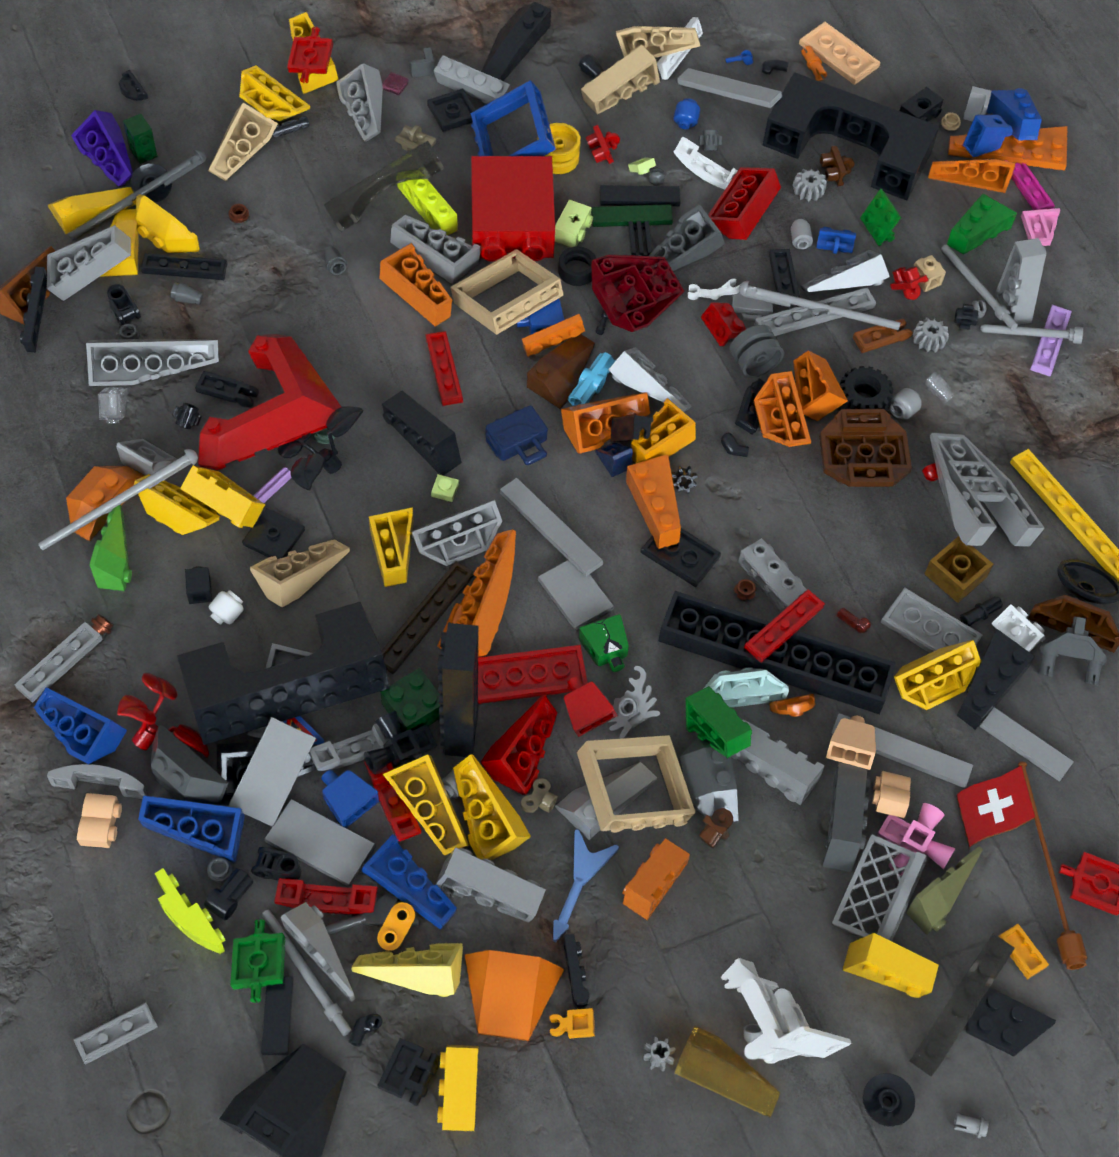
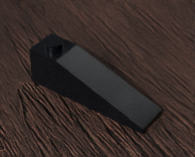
[217,742,317,800]

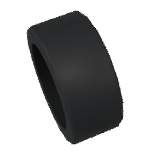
[558,246,596,286]

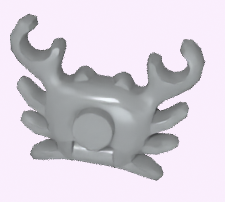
[605,666,660,739]

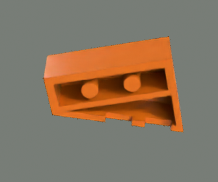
[622,838,690,920]

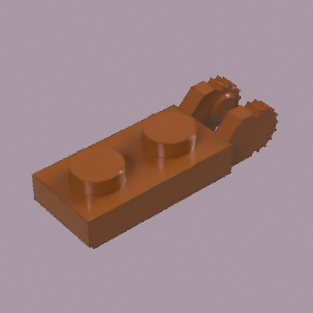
[853,319,913,353]

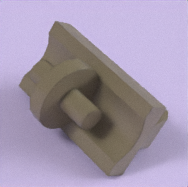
[395,125,436,159]

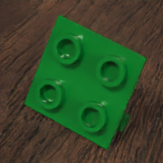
[860,189,901,246]

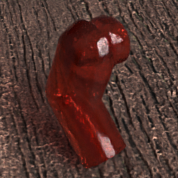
[837,608,871,633]

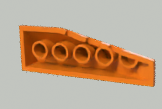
[437,529,516,657]

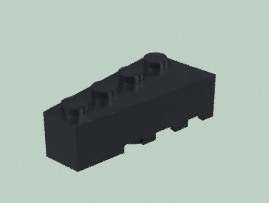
[382,391,462,476]

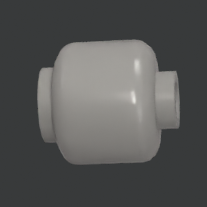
[890,388,922,420]

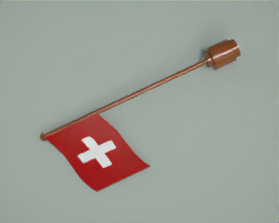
[956,761,1088,970]

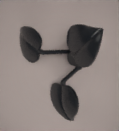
[278,406,364,491]

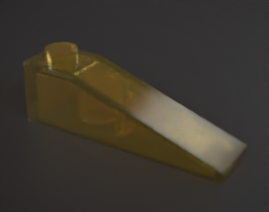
[674,1026,780,1118]

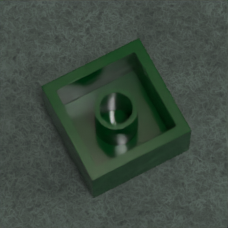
[380,668,440,732]

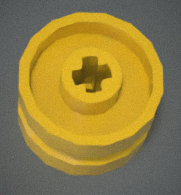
[537,123,581,174]

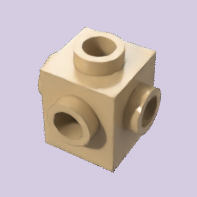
[914,255,946,292]

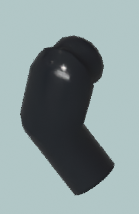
[721,433,749,457]

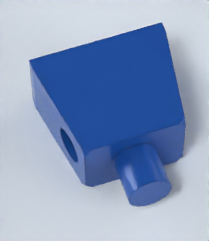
[963,115,1013,157]
[516,298,564,335]
[321,769,379,828]

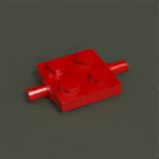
[287,26,333,83]
[1059,852,1119,916]

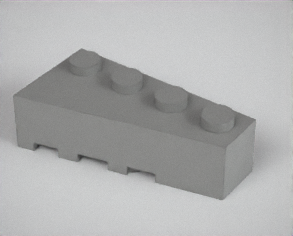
[730,719,824,805]

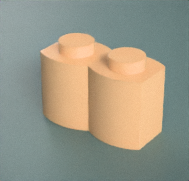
[872,771,911,818]
[77,793,122,848]

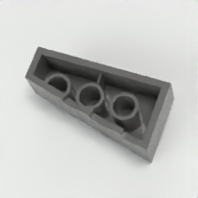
[822,762,871,872]

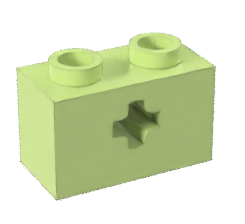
[555,200,593,247]

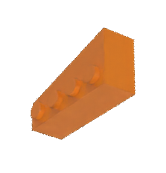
[379,243,452,326]

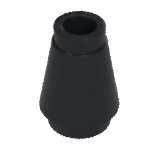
[579,54,604,79]

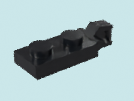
[735,378,766,435]

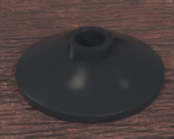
[131,163,172,203]
[863,1073,915,1127]

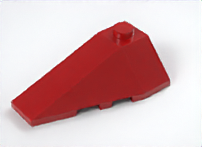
[480,695,557,795]

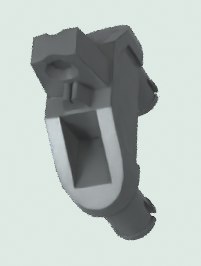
[1038,617,1107,686]

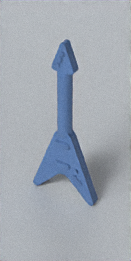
[553,830,619,942]

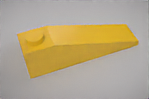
[48,187,136,234]
[100,209,139,277]

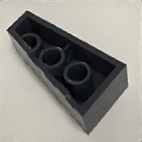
[957,629,1035,730]

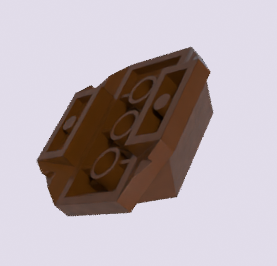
[819,409,912,487]

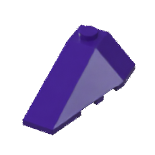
[71,110,133,187]

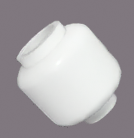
[209,590,244,625]

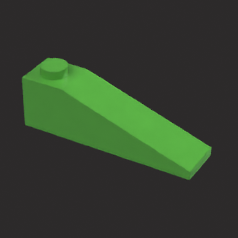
[90,504,132,591]

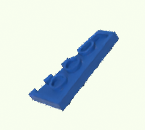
[362,834,457,930]

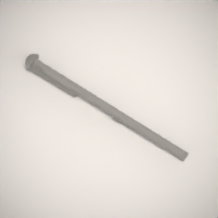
[739,281,901,330]
[38,449,198,551]

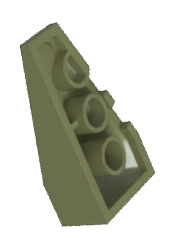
[906,846,983,935]

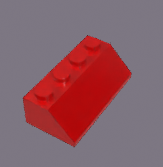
[708,167,781,240]

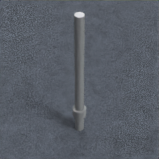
[941,244,1018,330]
[261,909,352,1036]

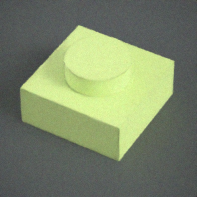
[628,157,656,175]
[431,475,459,502]

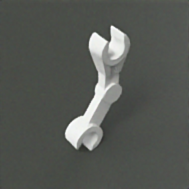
[688,279,740,300]

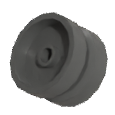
[729,325,784,378]

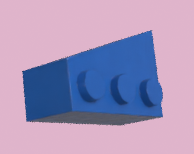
[986,88,1042,140]

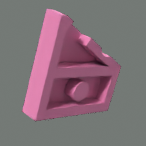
[1021,208,1060,246]

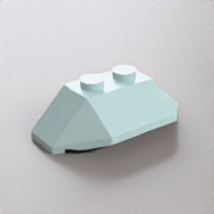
[703,668,789,707]

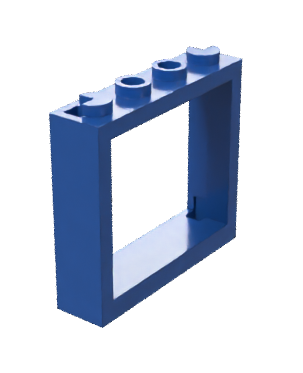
[471,80,556,156]

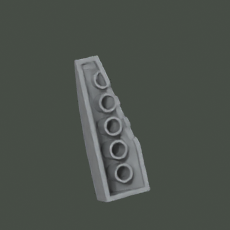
[86,339,219,386]

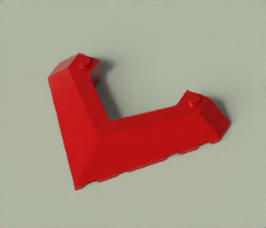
[198,334,341,470]

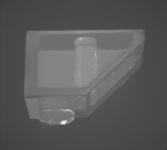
[98,387,129,424]

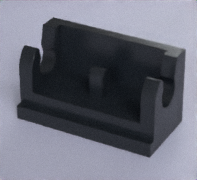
[610,415,653,442]

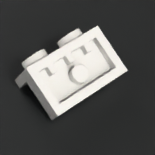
[991,605,1045,652]

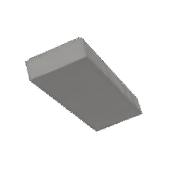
[74,1003,158,1065]

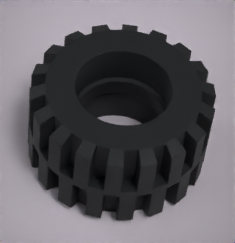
[839,366,894,411]

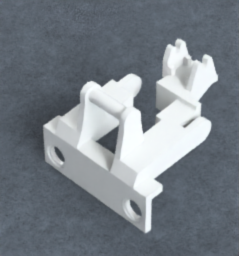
[721,958,852,1064]

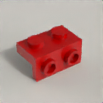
[701,302,746,346]

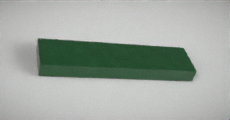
[591,205,673,227]

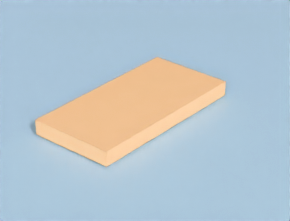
[799,22,880,85]

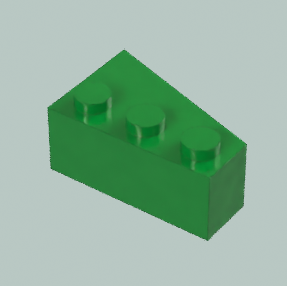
[947,194,1017,255]
[686,686,752,758]

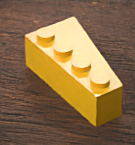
[383,754,470,856]

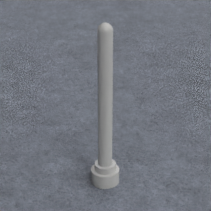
[980,324,1083,344]

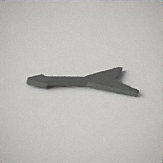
[325,892,419,935]

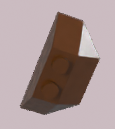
[1028,595,1119,653]

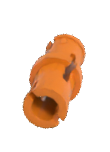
[801,46,827,81]

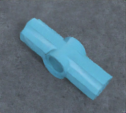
[568,352,615,406]

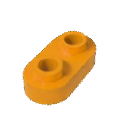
[377,902,416,951]

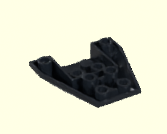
[219,1044,346,1157]

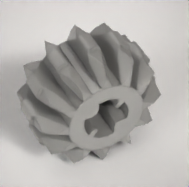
[793,168,827,202]
[913,317,949,353]

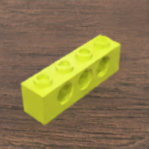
[396,163,458,235]

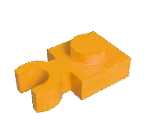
[549,1008,595,1039]

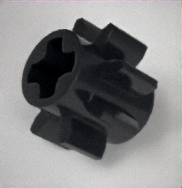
[954,304,978,330]
[173,402,202,429]
[671,466,698,493]

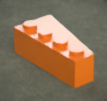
[626,455,681,549]

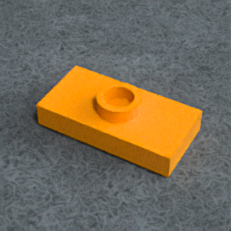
[997,924,1049,980]

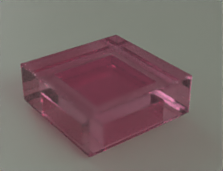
[382,72,408,96]

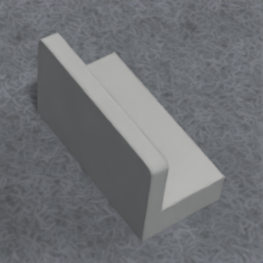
[963,86,992,122]

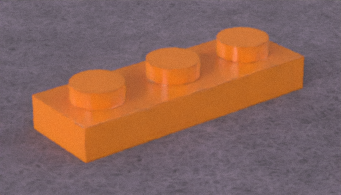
[521,314,585,356]

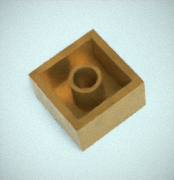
[925,536,993,603]

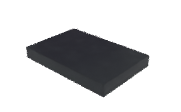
[640,528,721,587]

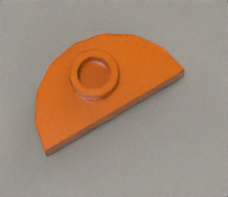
[769,694,816,717]

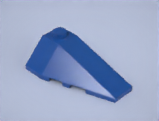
[34,687,127,764]

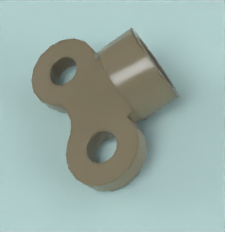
[521,778,558,813]

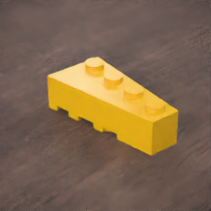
[289,12,339,94]

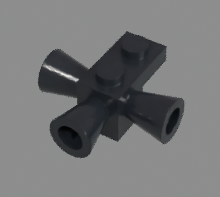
[364,711,437,774]

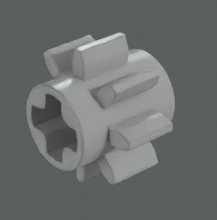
[643,1037,676,1072]

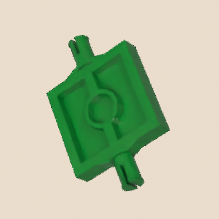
[230,919,286,1003]

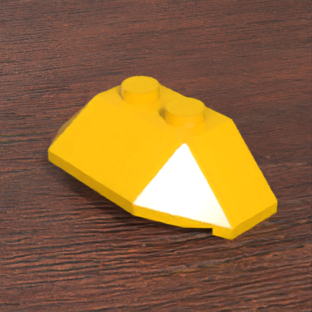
[239,65,310,121]
[136,194,200,253]
[134,474,220,535]
[894,640,981,710]

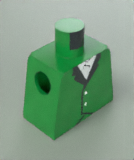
[578,614,629,672]

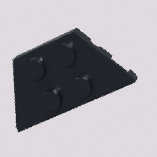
[962,975,1056,1057]

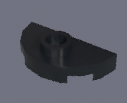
[119,69,148,101]

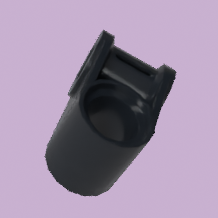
[107,284,141,326]
[251,847,302,880]

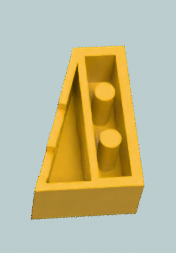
[369,507,414,587]
[842,933,939,998]
[438,1045,479,1131]

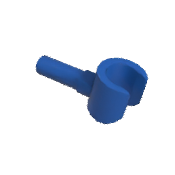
[726,50,753,65]

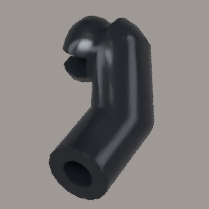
[762,59,789,74]
[349,1013,383,1047]

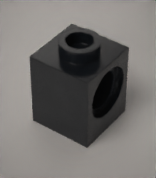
[185,566,212,604]

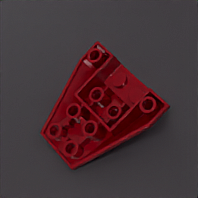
[592,254,685,332]

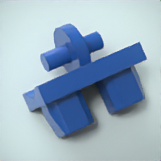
[816,227,856,254]

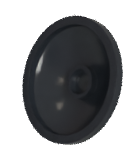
[1057,559,1119,604]

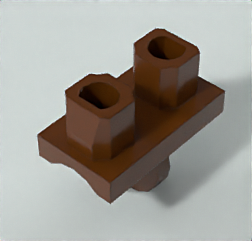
[820,146,855,186]
[699,808,733,848]

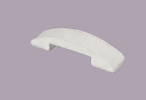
[674,137,738,190]

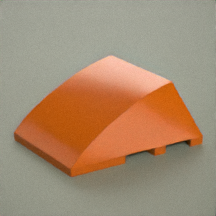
[465,950,564,1041]

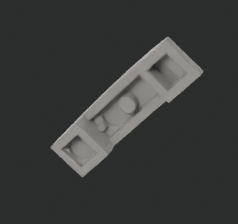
[309,724,403,771]
[47,764,148,799]

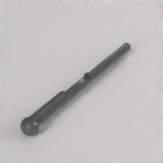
[68,149,206,241]

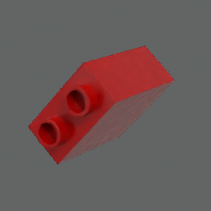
[471,156,555,261]

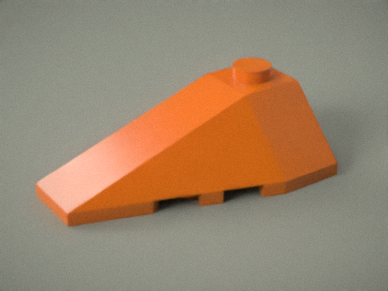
[928,159,1016,193]
[561,392,650,454]

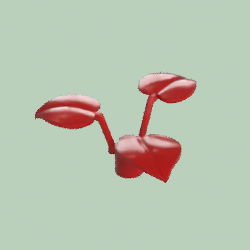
[117,673,209,758]

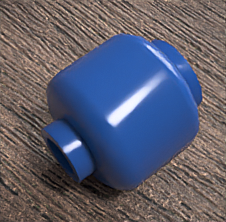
[673,98,701,129]

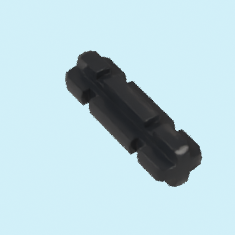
[273,116,309,138]

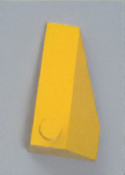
[453,754,531,861]

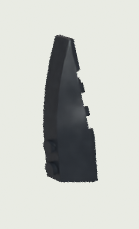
[481,2,551,81]

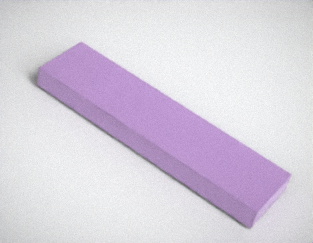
[1030,305,1072,376]

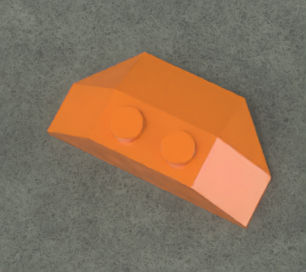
[754,371,811,447]
[66,466,145,541]

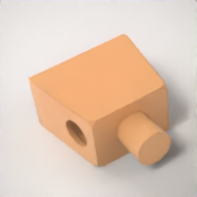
[826,715,876,770]

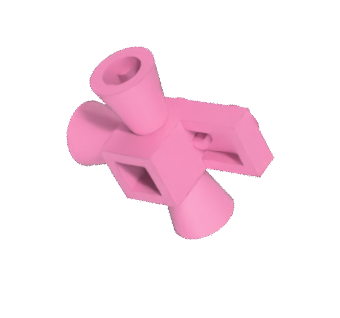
[877,803,955,876]

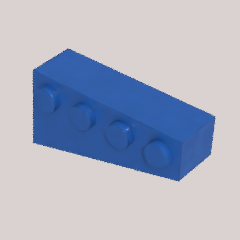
[138,796,245,864]

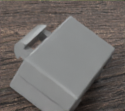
[732,293,773,321]

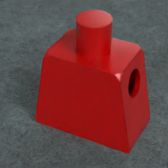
[564,676,618,737]

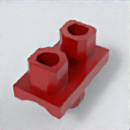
[585,125,620,164]
[890,266,928,300]

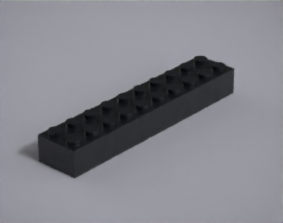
[658,591,896,715]

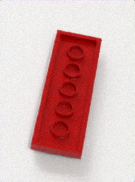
[478,645,588,704]

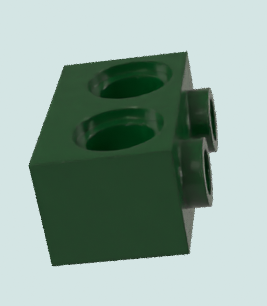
[123,114,158,164]

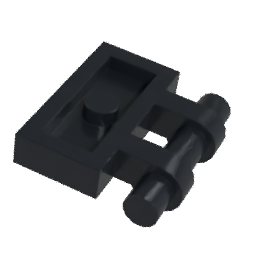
[377,1038,440,1106]

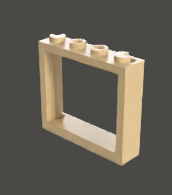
[450,249,564,335]
[577,735,696,833]

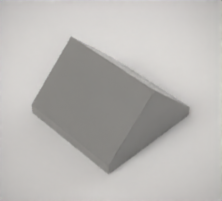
[116,439,177,476]

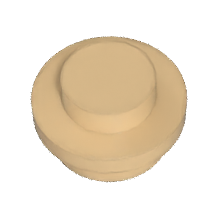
[941,113,961,131]

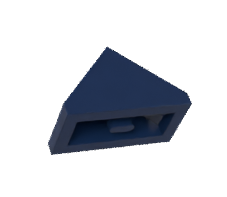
[596,442,633,477]

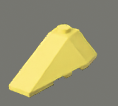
[352,943,463,997]

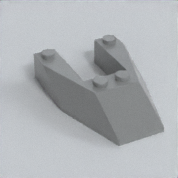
[930,433,1044,546]

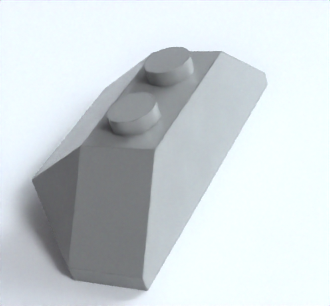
[411,500,502,566]

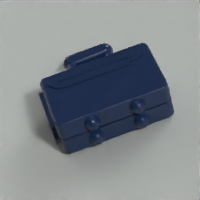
[485,405,548,465]

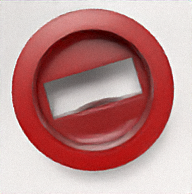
[922,463,938,481]

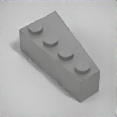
[390,215,481,285]
[47,225,131,301]
[995,238,1046,325]
[435,848,546,922]

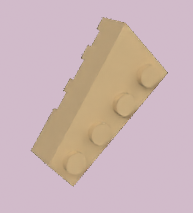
[581,45,660,114]

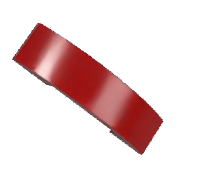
[364,761,422,842]
[274,878,378,914]

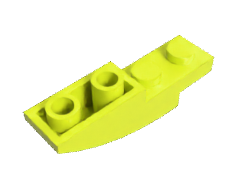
[155,868,226,954]

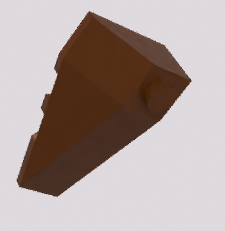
[527,334,595,409]

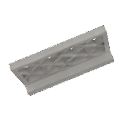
[832,834,927,941]

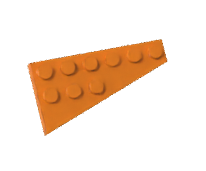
[948,126,1067,171]

